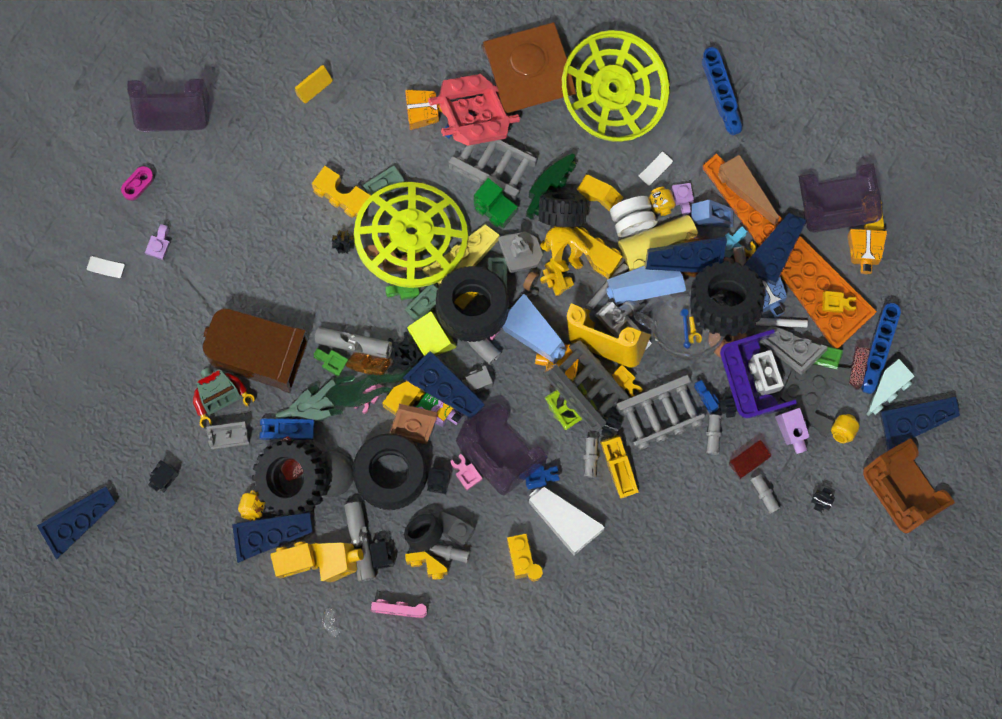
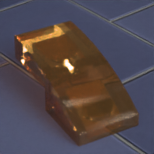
[346,353,391,375]

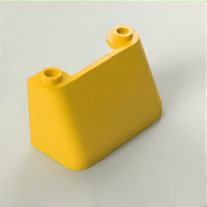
[567,303,651,368]

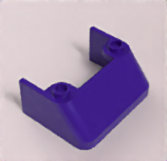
[720,329,798,418]

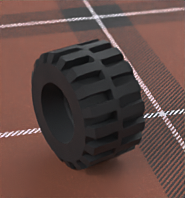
[538,192,587,227]

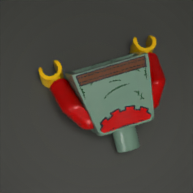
[193,368,254,428]

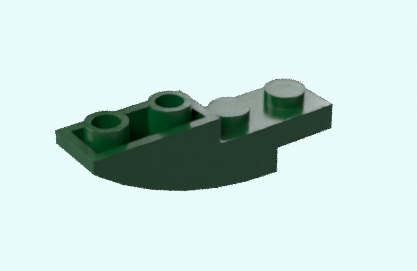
[526,153,577,220]

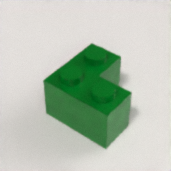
[474,178,518,229]

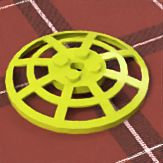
[562,30,669,142]
[354,182,468,288]

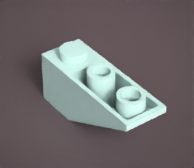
[867,359,914,416]

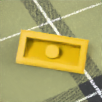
[295,65,332,104]

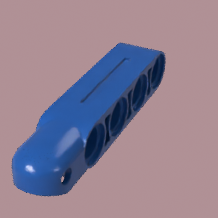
[702,47,742,135]
[861,303,901,394]

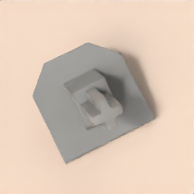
[498,231,543,273]

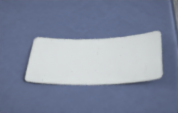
[639,152,673,185]
[87,256,125,278]

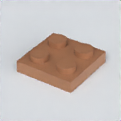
[390,404,437,444]

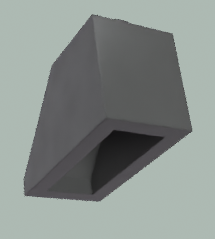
[437,511,474,548]

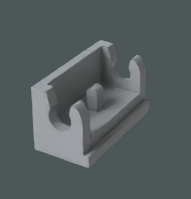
[206,422,249,450]

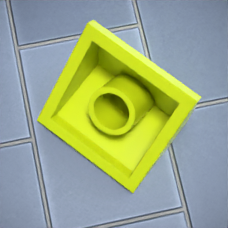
[407,312,457,356]

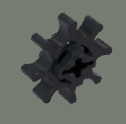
[382,332,424,377]

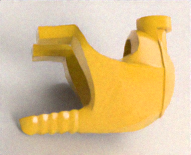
[540,226,590,272]

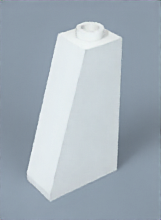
[529,487,604,555]

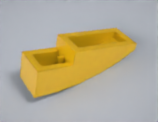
[600,435,639,499]

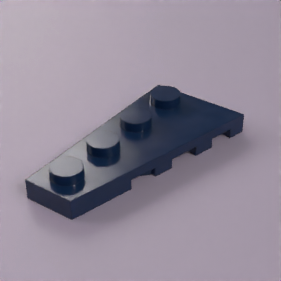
[743,213,806,286]
[645,236,727,273]
[403,351,485,419]
[880,397,960,450]
[37,486,116,560]
[232,513,313,563]

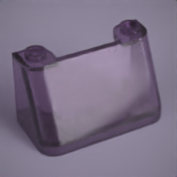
[127,79,209,132]
[798,163,882,232]
[456,402,548,495]

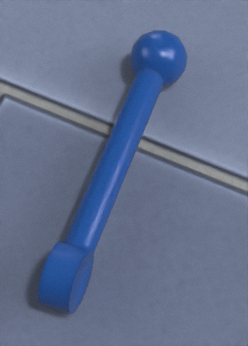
[680,309,691,349]

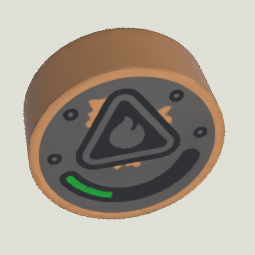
[523,272,539,291]

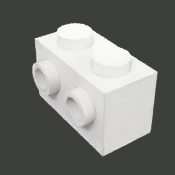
[748,350,784,396]

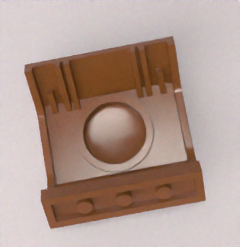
[482,22,576,113]

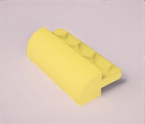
[617,215,699,271]

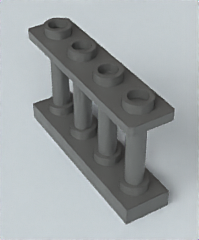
[543,340,629,431]

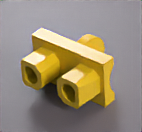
[540,258,574,296]

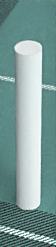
[756,318,808,328]

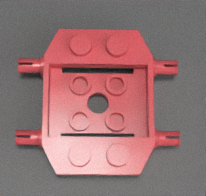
[428,74,520,146]

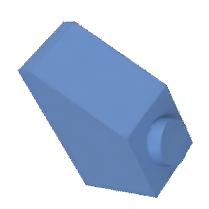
[691,200,733,227]

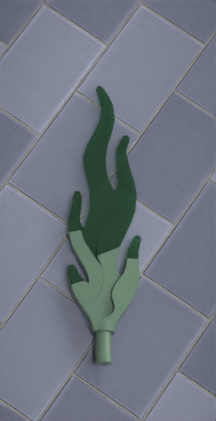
[275,367,412,421]

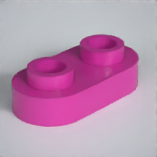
[121,167,154,201]

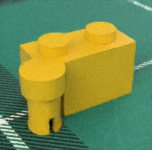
[507,534,543,581]
[271,541,320,578]

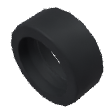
[404,513,443,552]

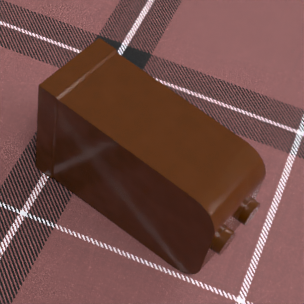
[203,309,308,393]

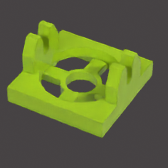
[544,377,597,430]

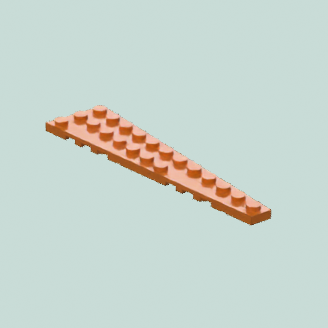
[702,154,877,349]

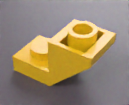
[577,175,623,211]
[405,551,448,580]

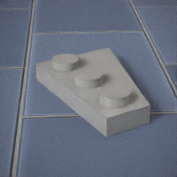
[759,325,828,375]

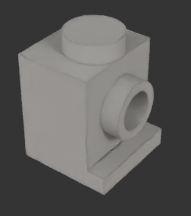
[462,366,493,394]

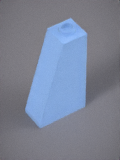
[606,266,686,305]
[502,294,567,364]

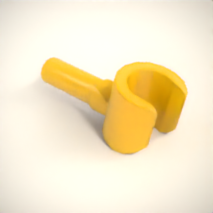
[688,317,702,343]

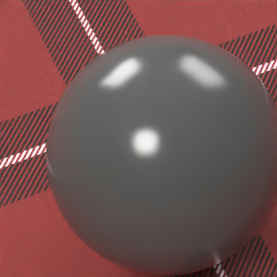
[320,451,354,497]

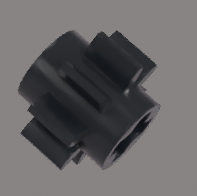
[332,230,355,254]
[719,393,738,418]
[601,412,622,438]
[811,487,835,513]

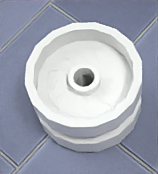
[609,196,657,237]

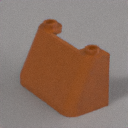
[863,438,955,533]

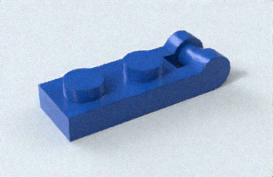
[259,419,314,440]

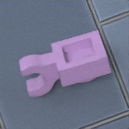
[671,183,694,216]
[145,224,170,260]

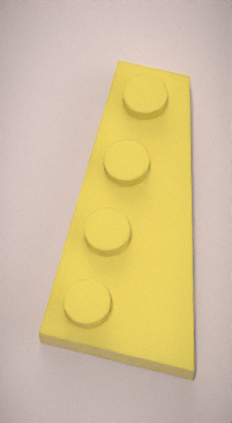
[422,225,500,285]

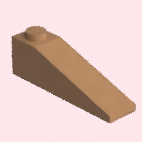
[718,155,779,225]

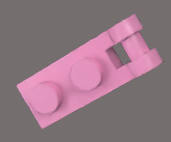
[371,599,427,618]

